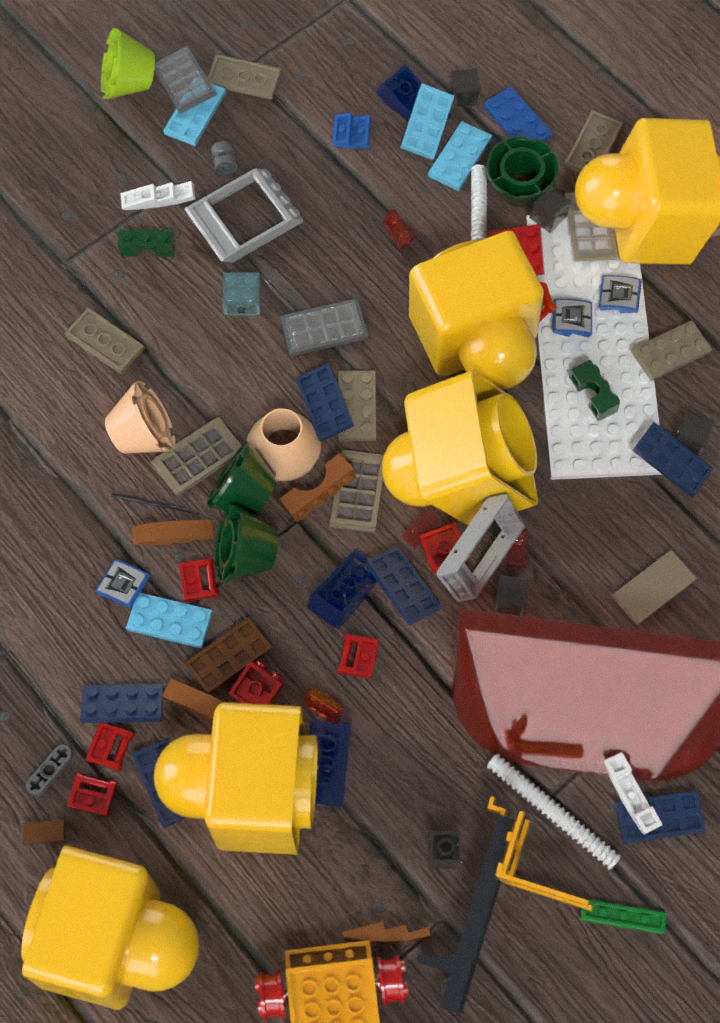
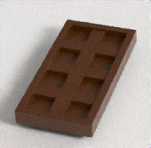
[185,617,272,694]

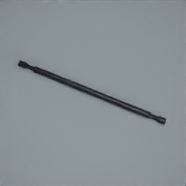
[111,493,200,515]

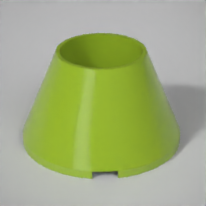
[101,28,155,99]

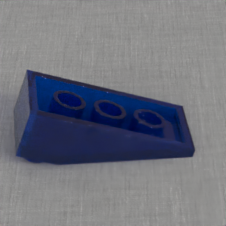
[376,64,452,122]
[307,549,378,630]
[309,719,352,807]

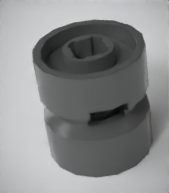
[211,141,237,175]

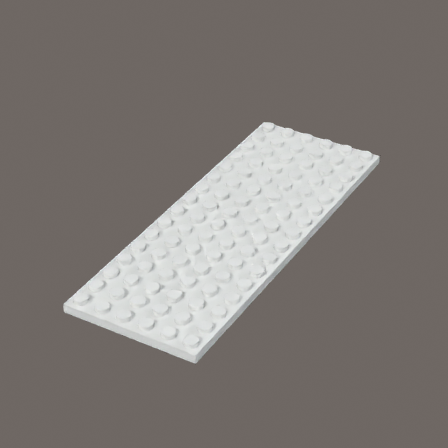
[526,213,662,480]

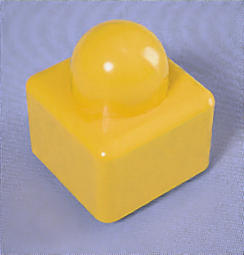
[575,118,720,265]
[409,231,544,390]
[381,370,538,526]
[154,702,318,855]
[22,845,200,1010]

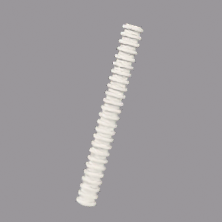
[471,165,487,241]
[487,754,621,870]

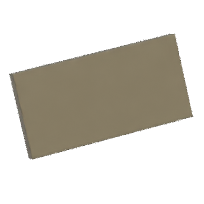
[207,55,282,100]
[564,110,624,173]
[65,308,145,375]
[612,550,697,626]

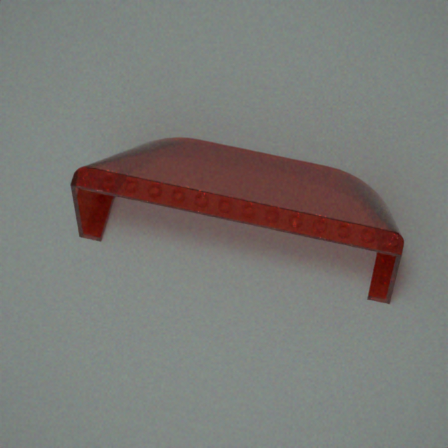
[452,609,720,781]

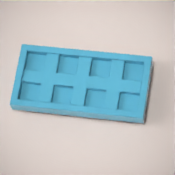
[164,77,226,146]
[400,83,454,160]
[428,121,492,191]
[126,593,213,649]

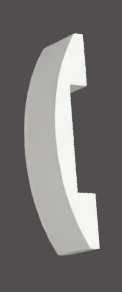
[604,752,663,834]

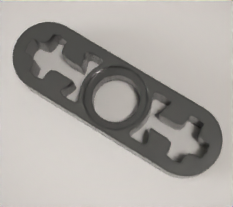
[26,745,73,797]

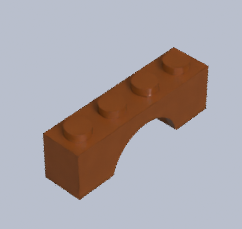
[279,453,356,523]

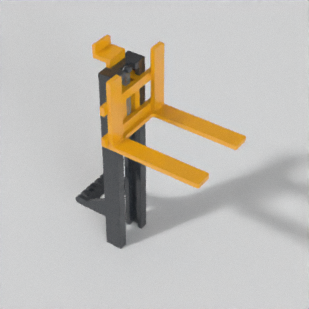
[417,796,593,1014]

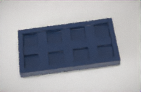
[296,363,354,442]
[632,422,713,498]
[366,546,442,626]
[80,684,164,723]
[132,738,187,829]
[615,791,706,844]

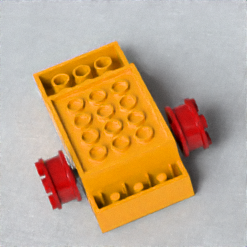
[255,940,408,1023]

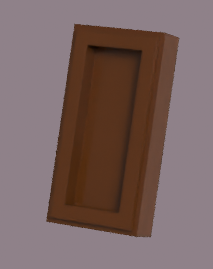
[22,820,65,845]

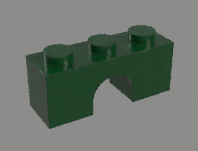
[118,229,175,257]
[569,360,620,422]

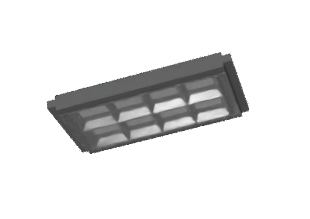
[154,46,217,114]
[280,299,368,356]

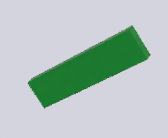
[580,899,667,935]

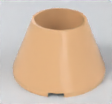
[105,381,175,454]
[247,409,321,481]

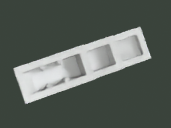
[121,181,195,210]

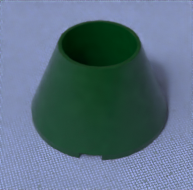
[486,136,559,207]
[206,441,277,516]
[215,504,278,583]

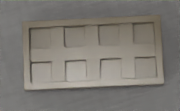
[631,320,712,381]
[338,371,376,441]

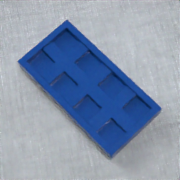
[483,86,553,142]

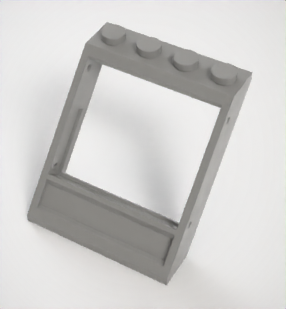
[185,168,304,263]
[437,493,525,602]

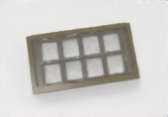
[565,192,618,262]
[151,417,241,496]
[330,450,384,533]

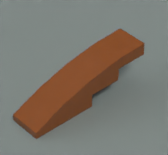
[132,520,214,546]
[162,679,223,722]
[342,922,431,945]

